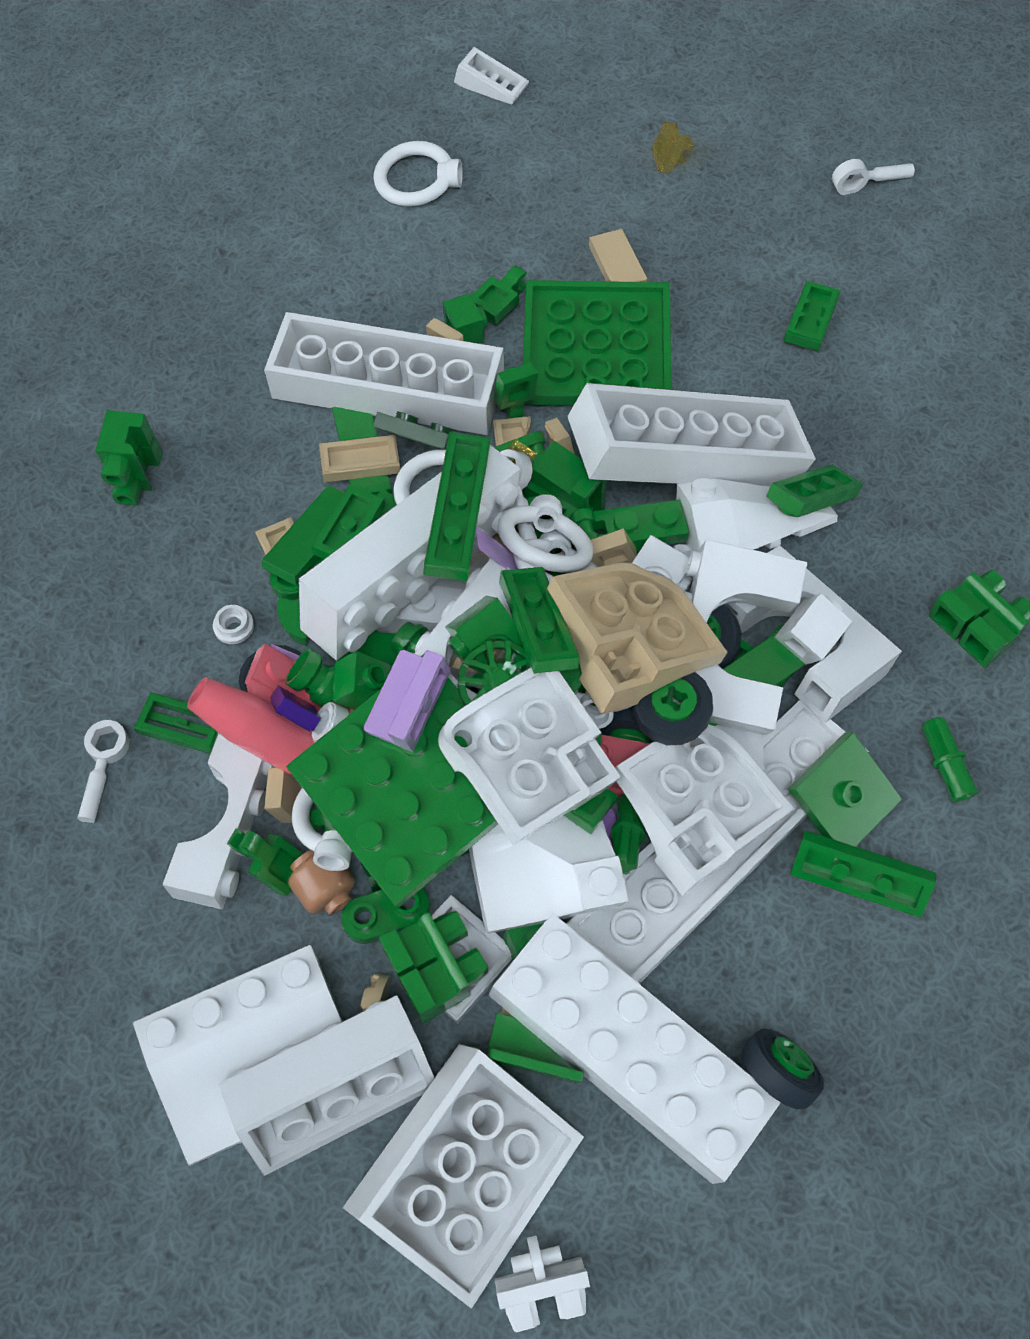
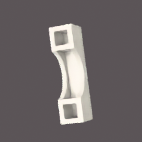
[163,733,275,910]

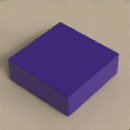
[270,685,321,732]

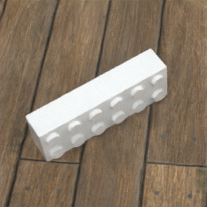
[264,312,504,435]
[568,383,816,487]
[299,445,521,661]
[489,913,781,1184]

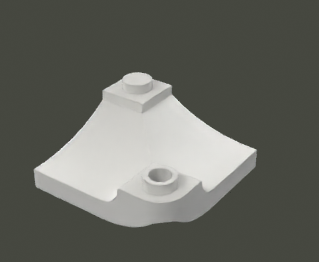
[438,668,621,845]
[615,724,794,896]
[469,815,629,934]

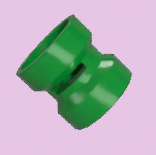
[285,648,334,708]

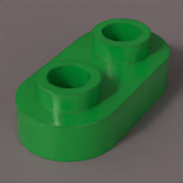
[341,888,430,944]

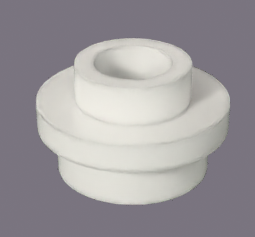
[213,605,254,644]

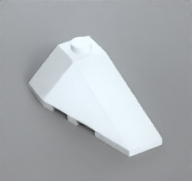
[676,478,838,552]

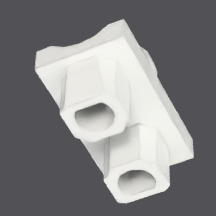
[494,1235,590,1332]

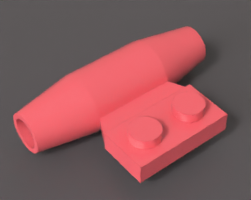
[187,643,321,776]

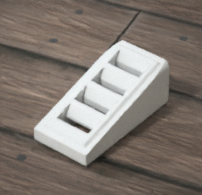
[454,47,529,105]

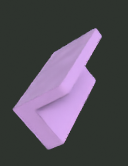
[364,650,451,752]

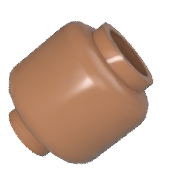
[288,850,355,916]

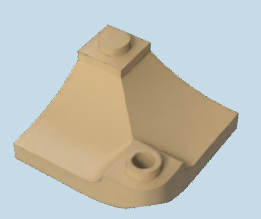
[547,563,728,714]

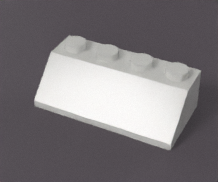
[219,995,435,1176]

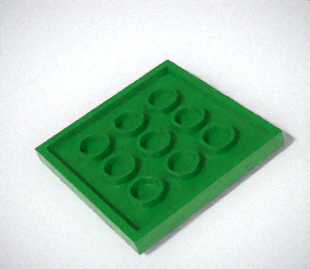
[523,280,672,406]
[286,653,498,908]

